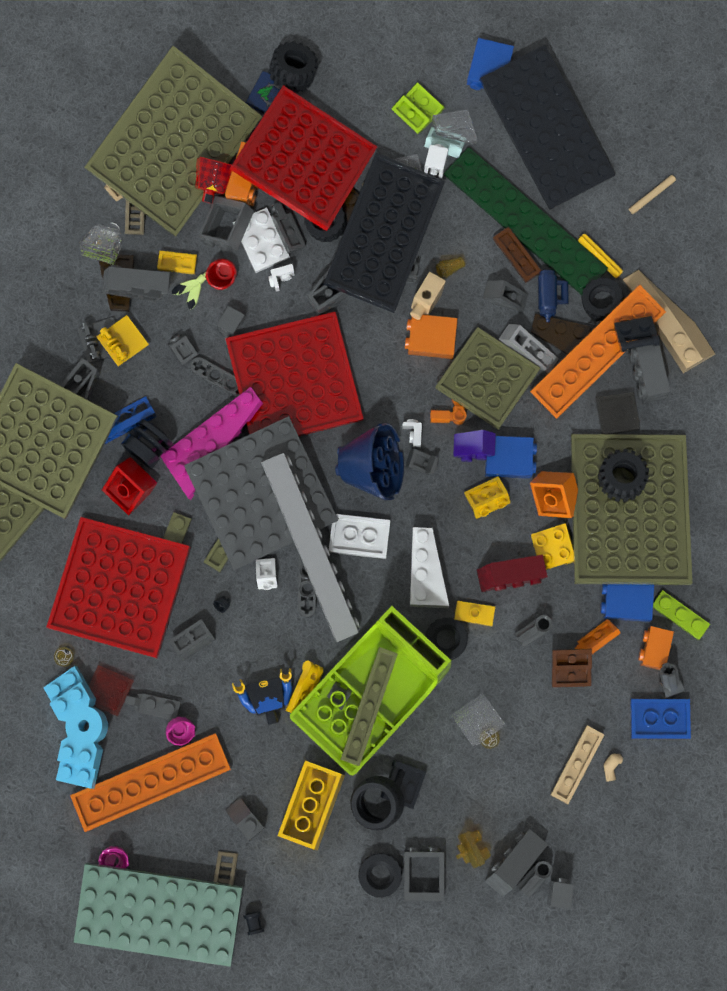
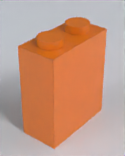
[405,315,457,359]

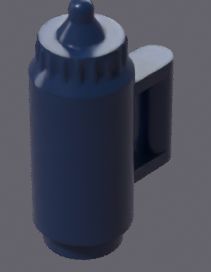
[538,270,569,322]

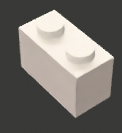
[424,144,448,179]

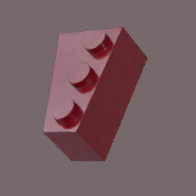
[477,555,548,592]

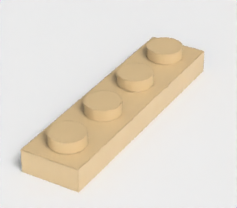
[550,725,604,805]

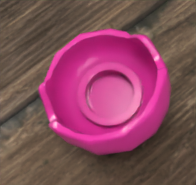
[166,716,195,746]
[98,846,129,869]

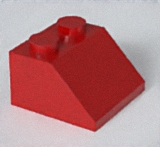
[102,457,157,516]

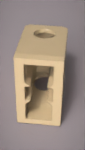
[410,272,446,320]

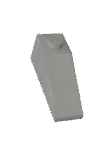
[499,324,559,374]

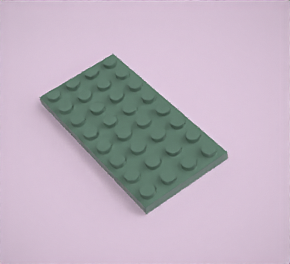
[73,863,243,967]

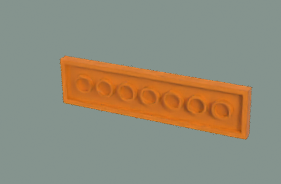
[530,285,666,419]
[70,733,231,832]

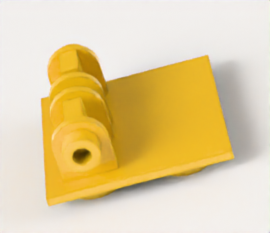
[96,315,149,367]
[531,523,574,570]

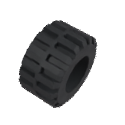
[268,41,318,93]
[598,449,649,502]

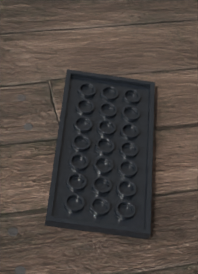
[479,45,616,210]
[323,153,445,313]

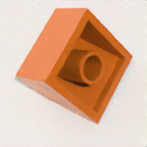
[530,471,578,518]

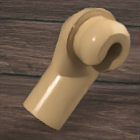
[603,753,623,782]

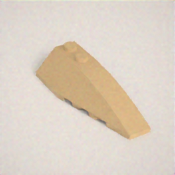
[623,270,715,373]

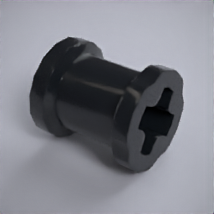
[243,912,265,936]

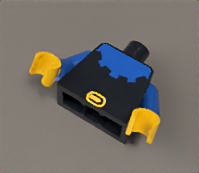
[232,668,293,725]

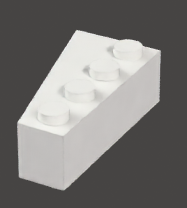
[410,527,449,608]

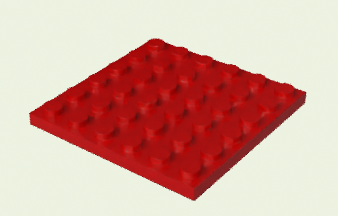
[230,85,377,231]
[225,312,364,437]
[46,517,191,659]

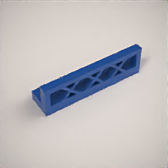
[104,396,157,445]

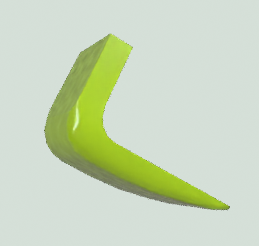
[290,606,451,775]

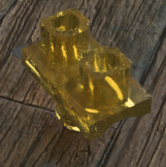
[456,830,491,869]

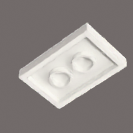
[233,208,290,273]
[329,514,390,559]

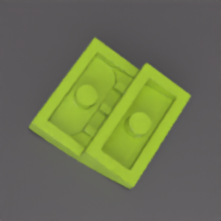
[392,82,445,134]

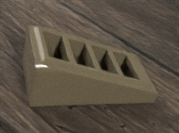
[125,200,145,235]
[213,851,238,885]

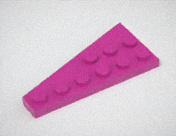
[160,387,263,500]

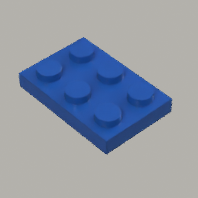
[630,699,691,739]

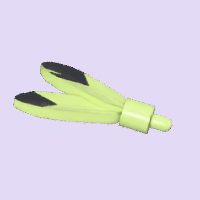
[172,272,206,309]

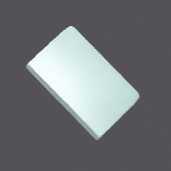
[424,127,466,158]

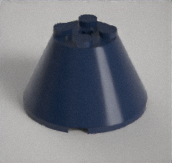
[335,423,404,500]

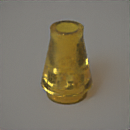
[436,256,465,278]

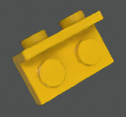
[464,476,510,519]

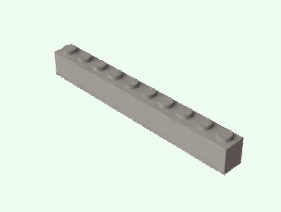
[261,453,360,642]

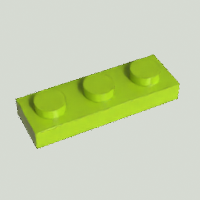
[653,590,710,640]

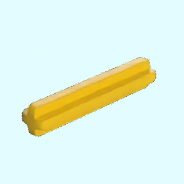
[578,234,623,278]

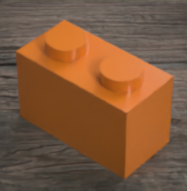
[638,626,674,670]

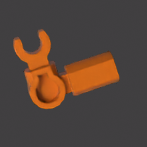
[430,399,467,425]

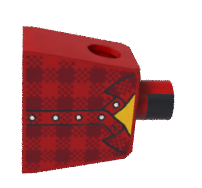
[195,157,232,204]

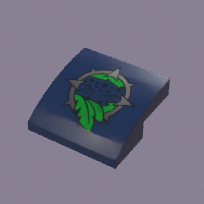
[245,71,295,113]

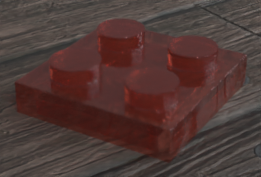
[89,665,134,716]

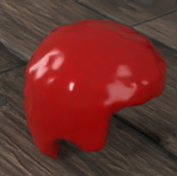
[205,259,237,290]

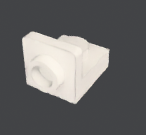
[268,264,295,292]
[403,419,422,449]
[256,558,277,590]

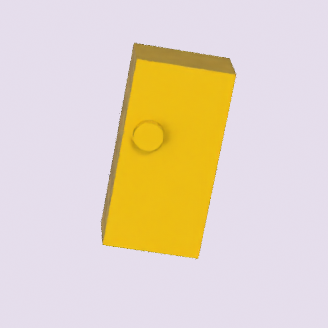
[277,761,345,850]

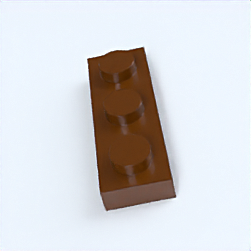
[493,227,541,283]

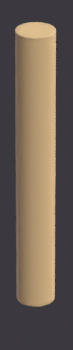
[629,175,676,214]

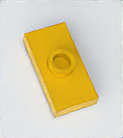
[157,251,197,275]
[454,601,495,626]

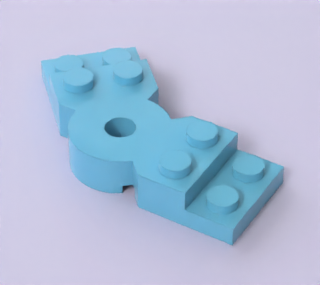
[43,666,108,789]

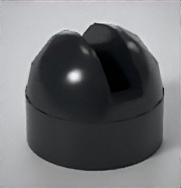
[213,596,230,613]

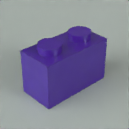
[453,430,496,462]

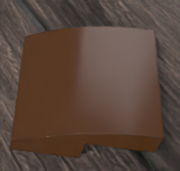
[552,649,592,688]

